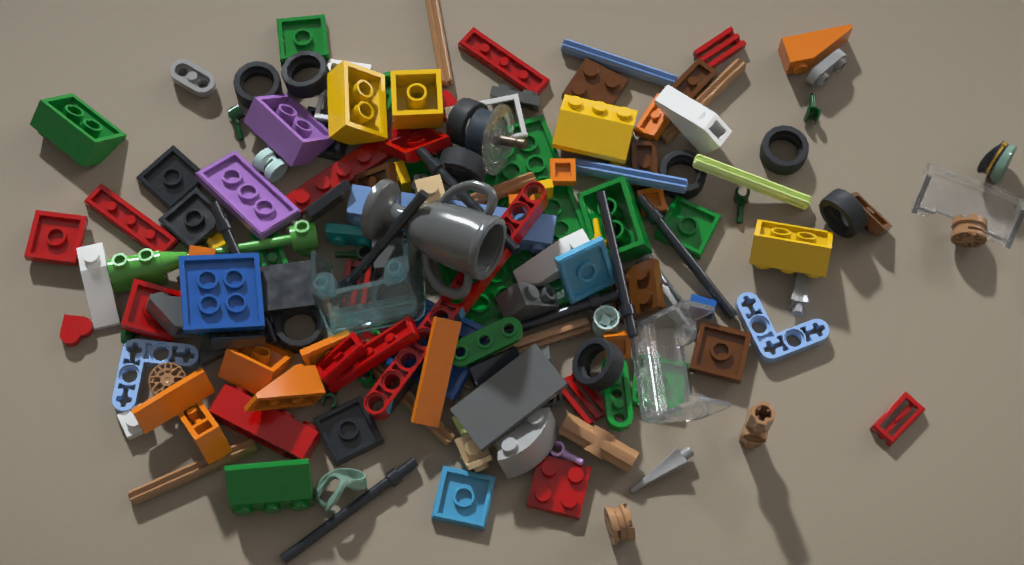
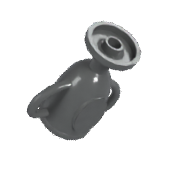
[361,179,507,299]

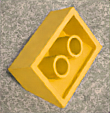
[327,60,388,145]
[552,94,638,164]
[749,219,833,278]

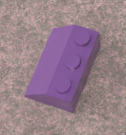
[243,93,335,167]

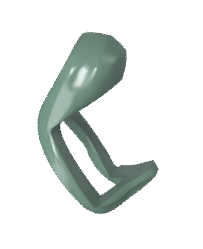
[314,468,367,514]

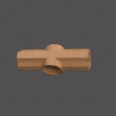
[739,401,776,450]
[558,413,639,473]

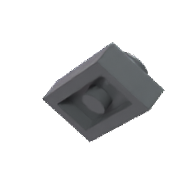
[490,84,541,112]

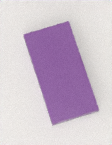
[195,150,301,241]

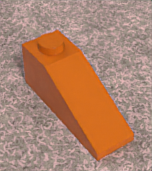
[778,24,853,75]
[244,364,326,412]
[177,401,233,465]

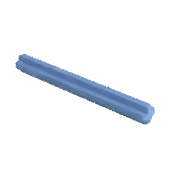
[561,39,678,87]
[570,157,688,194]

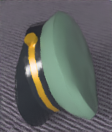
[977,141,1017,185]

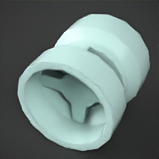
[252,148,288,183]
[592,305,620,338]

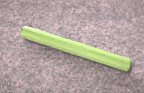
[692,154,812,210]

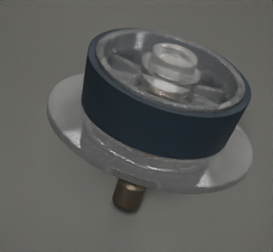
[465,104,527,175]

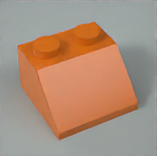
[218,339,295,396]

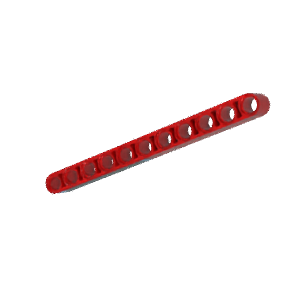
[364,181,548,421]

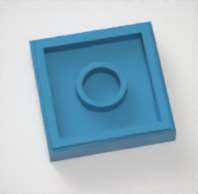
[554,236,616,304]
[431,466,496,531]

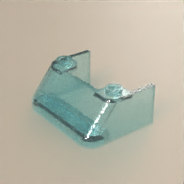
[311,231,426,335]

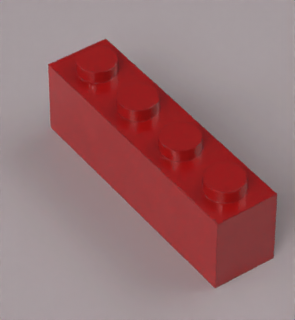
[208,384,320,460]

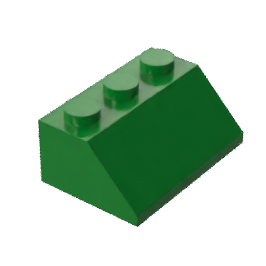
[30,93,127,167]
[577,175,653,262]
[224,459,314,516]

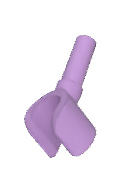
[549,441,584,466]

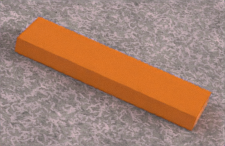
[411,316,462,428]

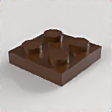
[561,58,629,105]
[613,258,665,324]
[689,321,752,384]

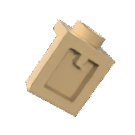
[454,433,493,473]

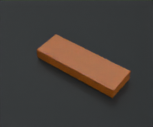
[131,368,215,434]

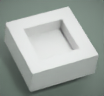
[117,403,144,441]

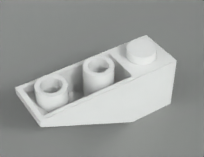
[653,85,732,155]

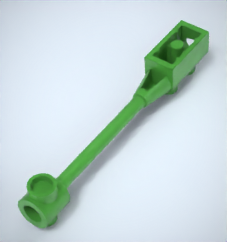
[107,220,319,293]

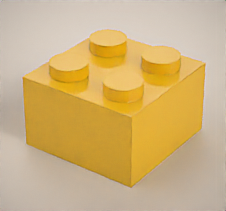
[390,69,443,130]

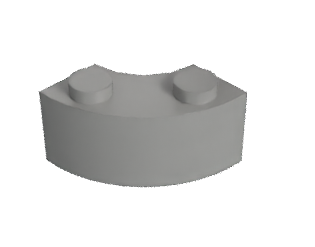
[498,407,558,479]

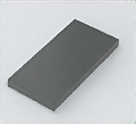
[450,343,569,452]

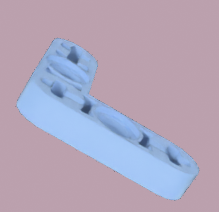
[735,292,829,363]
[112,339,200,413]

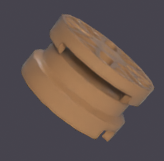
[950,214,988,248]
[148,362,186,396]
[604,503,635,545]

